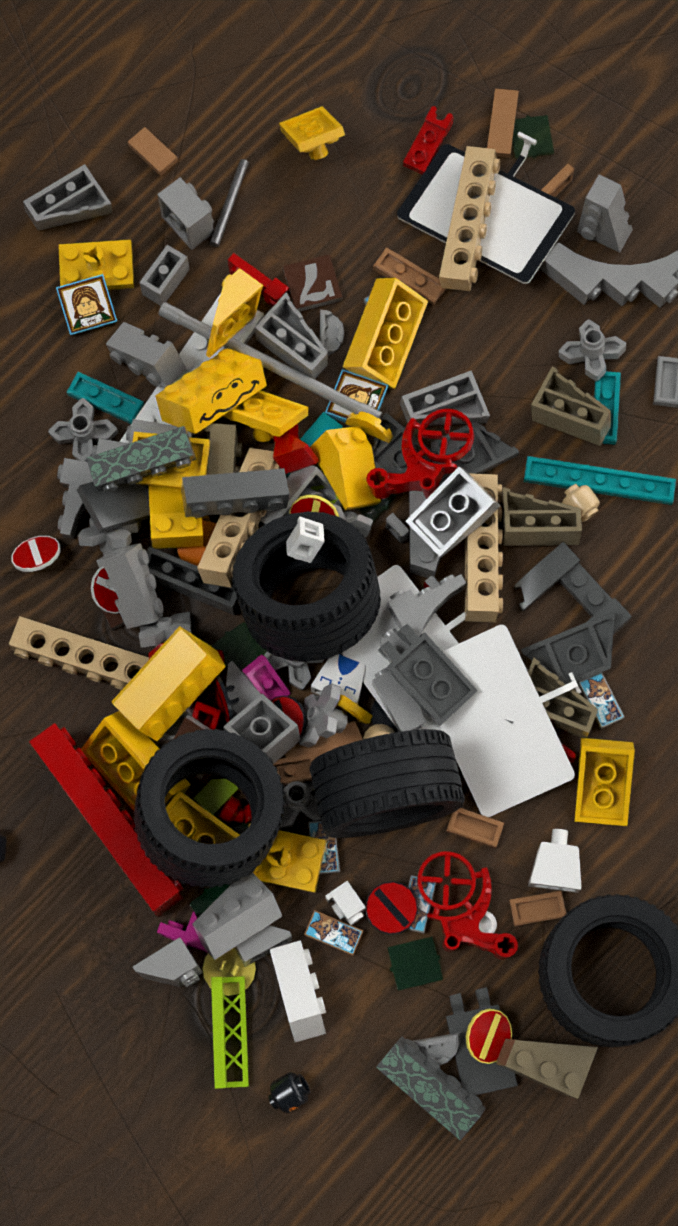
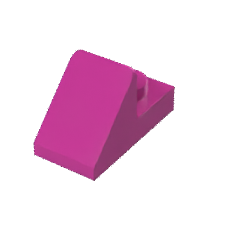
[242,654,290,701]
[157,911,208,953]

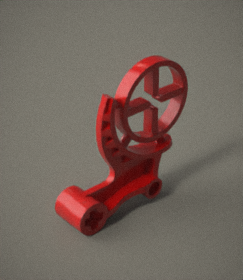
[366,409,474,499]
[417,851,518,960]

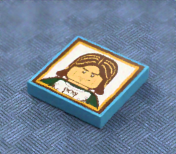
[56,274,117,335]
[325,369,388,422]

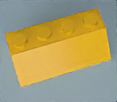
[343,278,428,389]
[112,626,226,741]
[81,711,191,811]

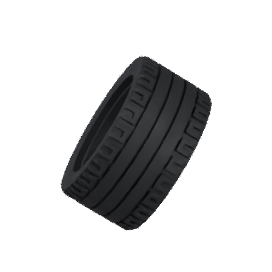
[232,511,381,662]
[134,729,285,888]
[310,729,465,838]
[538,894,678,1048]

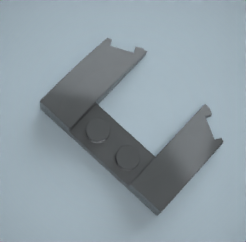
[514,542,632,635]

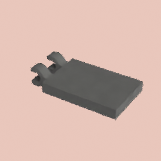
[77,482,150,533]
[378,624,478,727]
[446,987,518,1095]

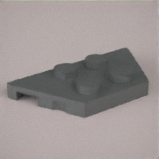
[372,413,452,493]
[431,421,519,487]
[521,612,615,684]

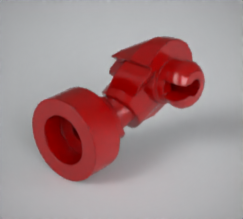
[218,796,251,823]

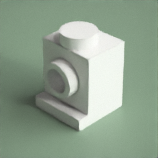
[286,516,324,563]
[325,881,365,925]

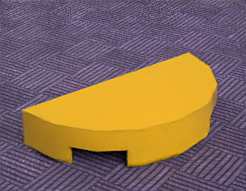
[345,411,393,443]
[335,694,372,724]

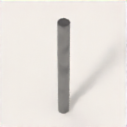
[210,159,249,247]

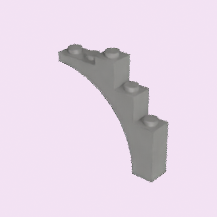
[540,242,678,308]
[57,419,195,539]
[372,574,466,732]

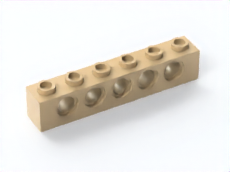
[439,146,500,291]
[197,448,281,588]
[465,473,503,623]
[9,616,149,690]

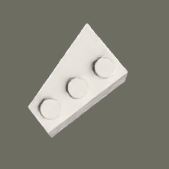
[270,940,326,1042]

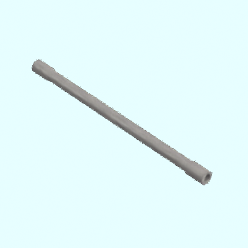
[158,302,382,419]

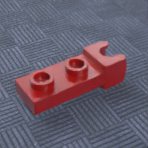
[403,106,454,175]
[228,253,290,307]

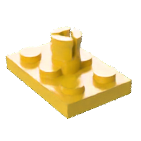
[279,106,345,160]
[59,240,134,290]
[223,390,308,442]
[132,431,210,489]
[249,824,327,893]

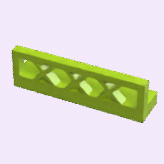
[211,976,249,1089]

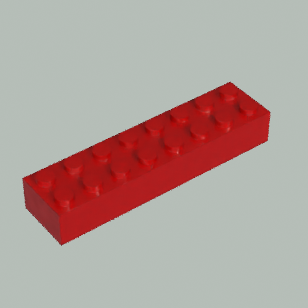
[29,723,183,917]

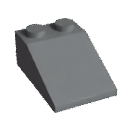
[406,466,501,557]

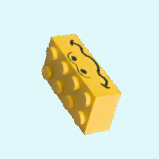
[155,348,267,434]

